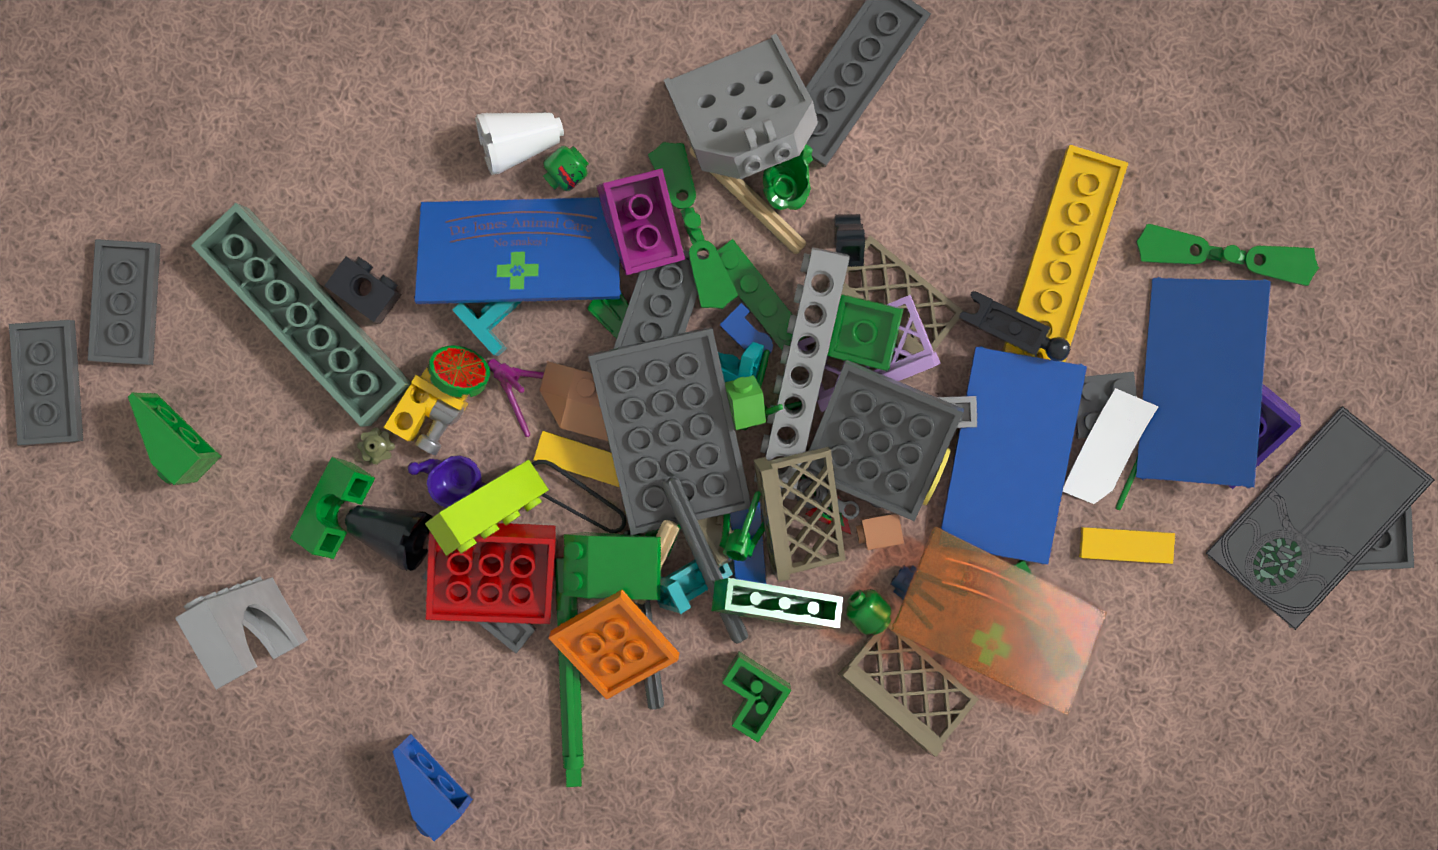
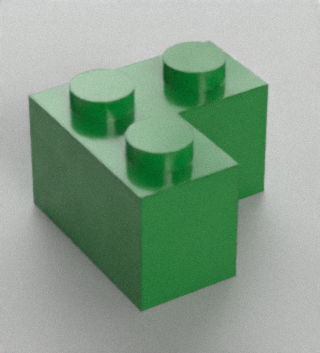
[722,651,791,743]

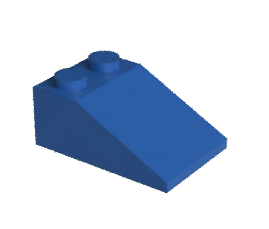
[392,734,473,841]

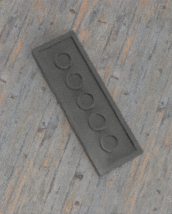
[806,0,931,167]

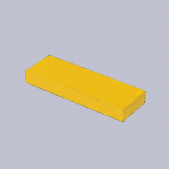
[533,431,620,487]
[1079,527,1175,564]

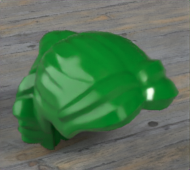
[763,144,813,210]

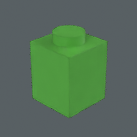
[725,375,766,430]

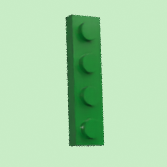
[717,239,806,350]

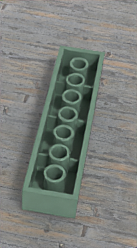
[191,203,412,427]

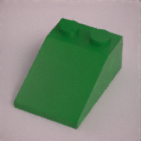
[128,392,221,485]
[563,532,661,600]

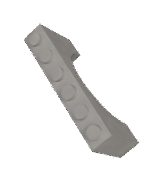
[175,576,308,690]

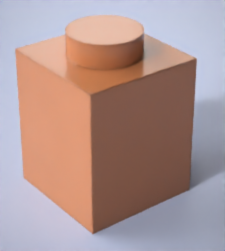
[856,512,904,550]

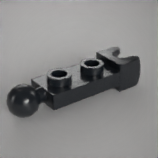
[959,291,1071,361]

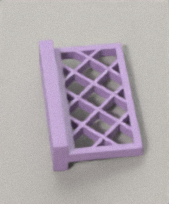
[798,295,941,412]

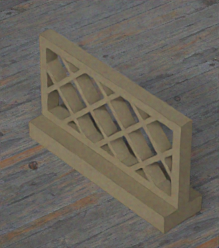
[841,235,964,359]
[753,447,846,582]
[838,622,979,757]

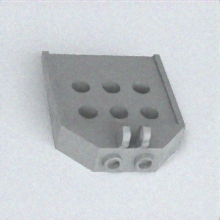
[664,34,818,179]

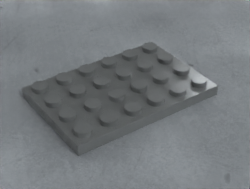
[588,327,751,535]

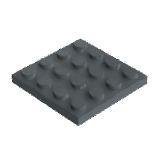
[804,360,964,522]

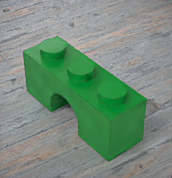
[290,457,375,559]

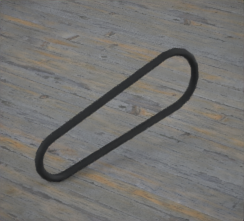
[532,460,627,533]

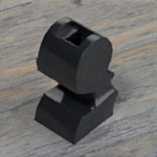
[834,214,865,267]

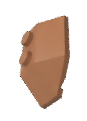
[540,361,608,441]

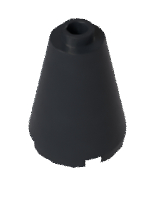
[345,505,433,571]

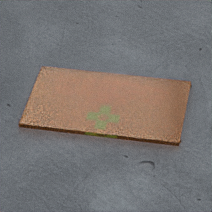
[891,527,1107,715]

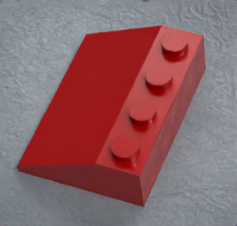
[426,523,556,624]

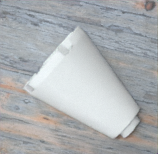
[475,113,564,175]

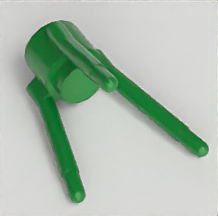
[719,491,765,561]

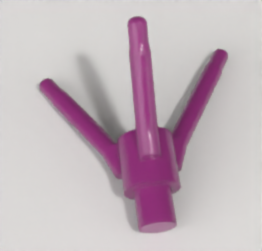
[488,359,544,437]

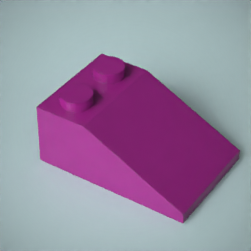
[596,169,685,275]

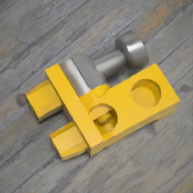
[384,368,468,456]

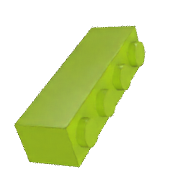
[425,460,549,556]

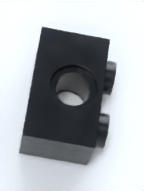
[324,256,402,324]

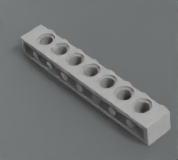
[754,247,850,500]

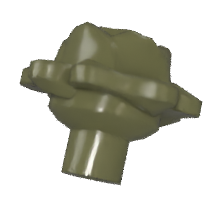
[357,427,395,465]

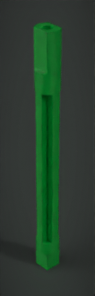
[554,557,584,787]

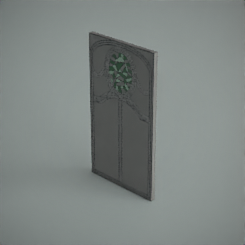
[1205,406,1435,630]

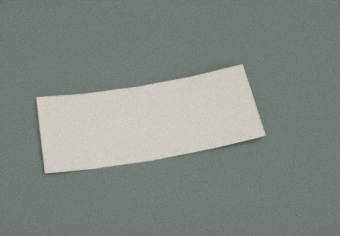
[1063,388,1158,504]

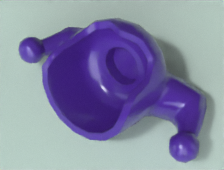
[407,455,487,508]

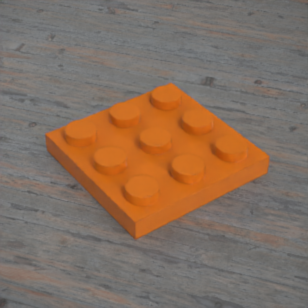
[548,590,680,700]

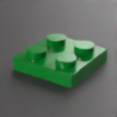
[827,294,904,371]

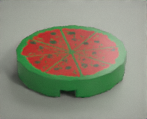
[427,345,490,398]

